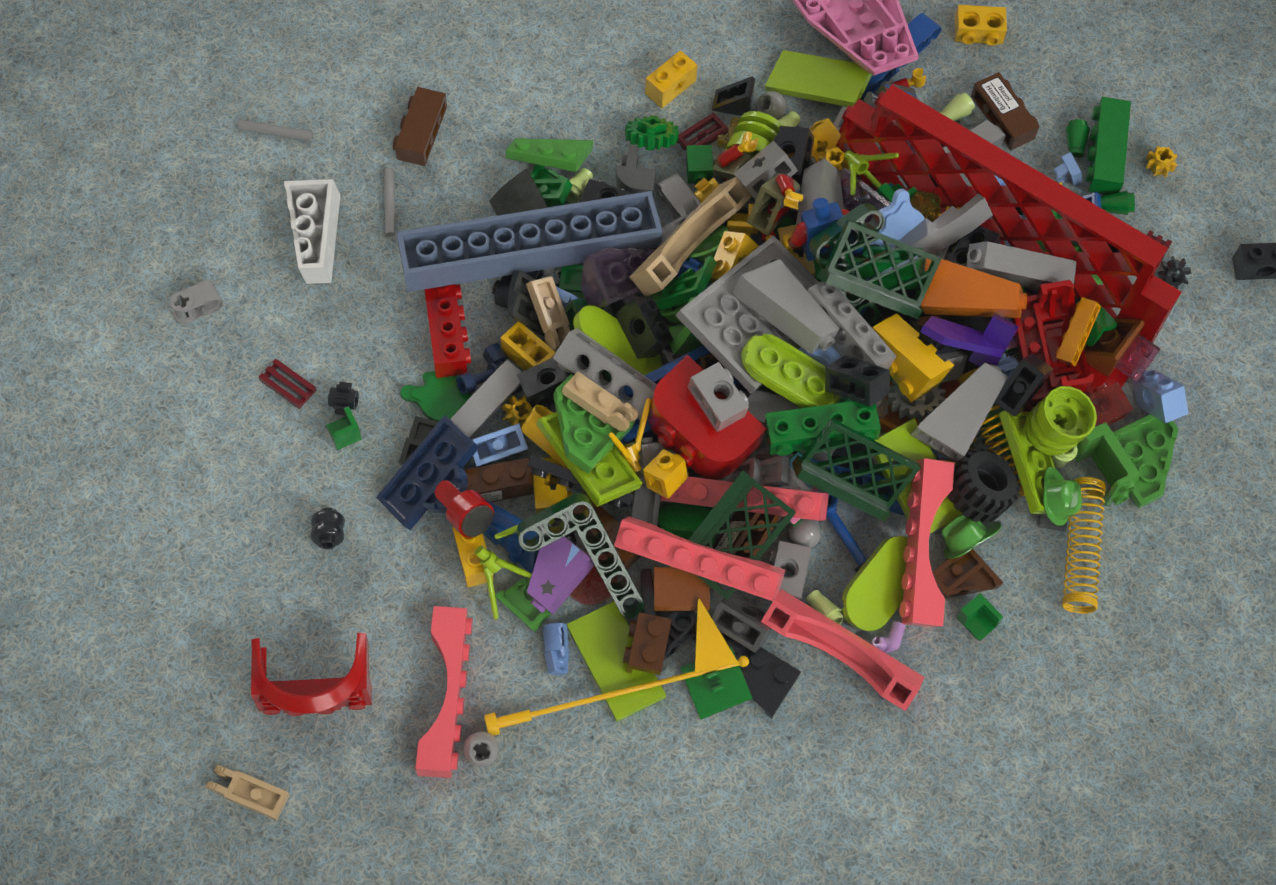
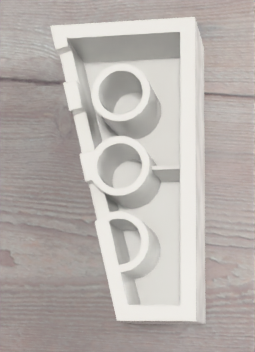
[284,179,340,284]

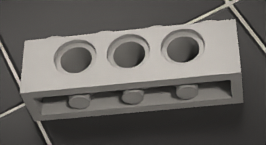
[808,281,897,369]
[553,328,657,420]

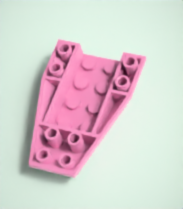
[792,0,919,75]

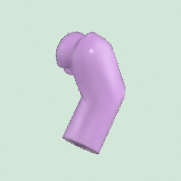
[871,622,906,654]

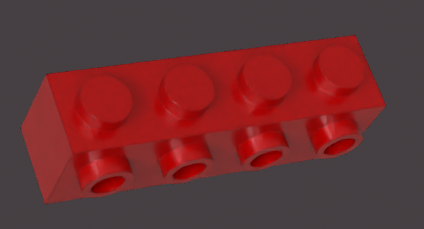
[424,284,471,378]

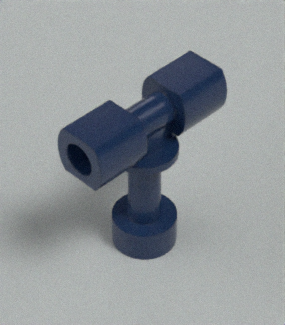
[456,343,523,395]

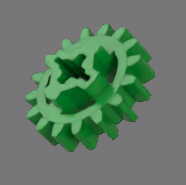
[625,115,679,151]

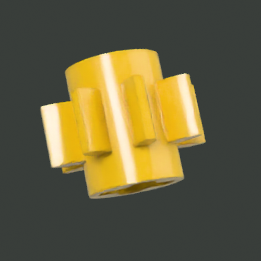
[1145,146,1177,177]
[819,147,849,178]
[694,178,719,203]
[501,396,532,427]

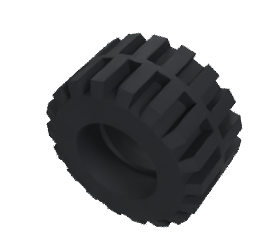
[947,449,1020,523]

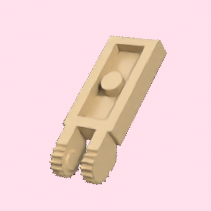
[526,276,570,351]
[562,371,639,432]
[205,765,290,821]

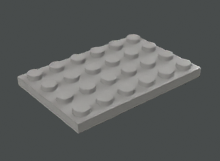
[675,235,819,394]

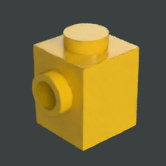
[643,449,688,499]

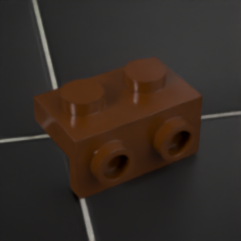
[623,612,672,675]

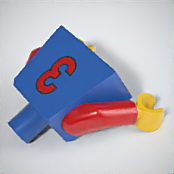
[782,198,851,261]

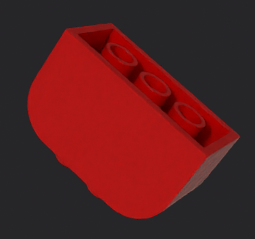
[648,355,767,479]

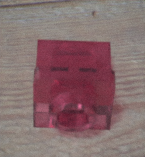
[1115,335,1160,382]

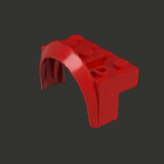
[1011,280,1094,405]
[251,633,372,716]

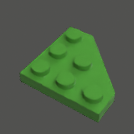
[553,374,636,474]
[1113,414,1179,509]

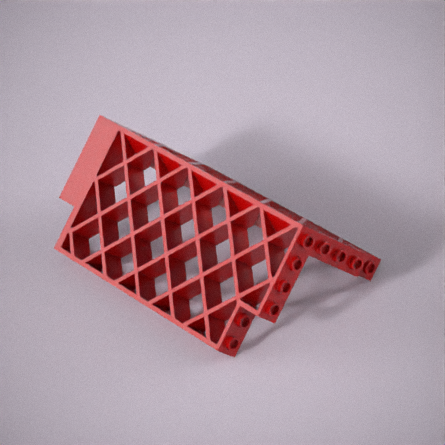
[792,84,1182,415]

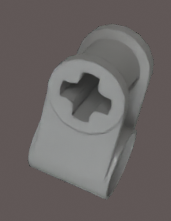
[170,280,223,324]

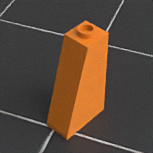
[921,258,1027,318]

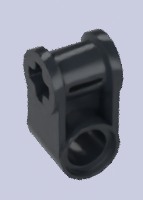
[664,611,696,660]

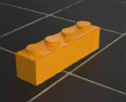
[1056,297,1101,367]

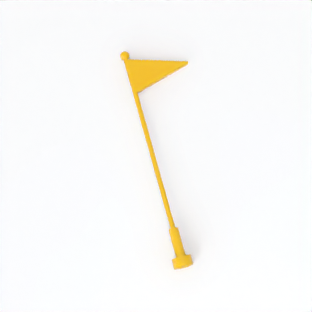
[484,599,749,736]

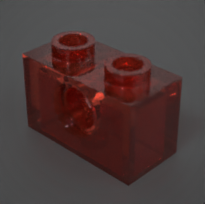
[1088,382,1134,427]

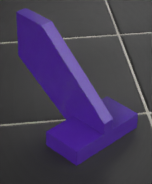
[920,313,1019,367]

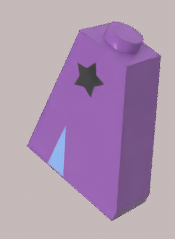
[527,524,595,615]

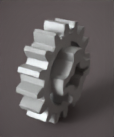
[887,379,946,423]

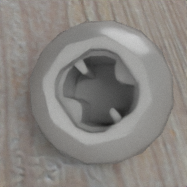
[756,91,787,120]
[788,519,820,548]
[463,731,500,768]

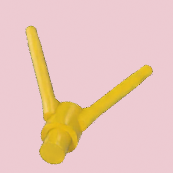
[609,398,652,472]

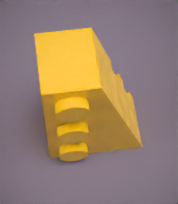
[872,313,954,403]

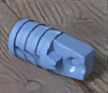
[543,623,569,676]

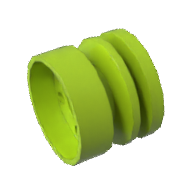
[725,111,784,158]
[1025,386,1097,456]

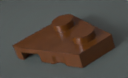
[932,549,1003,599]

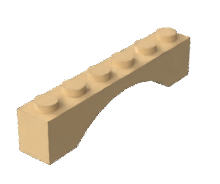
[630,177,752,296]

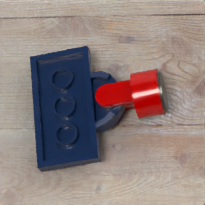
[376,415,494,538]

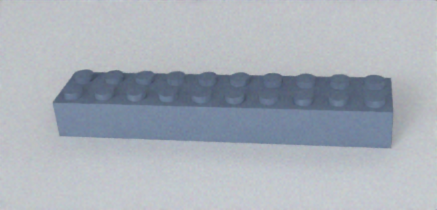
[397,191,663,292]

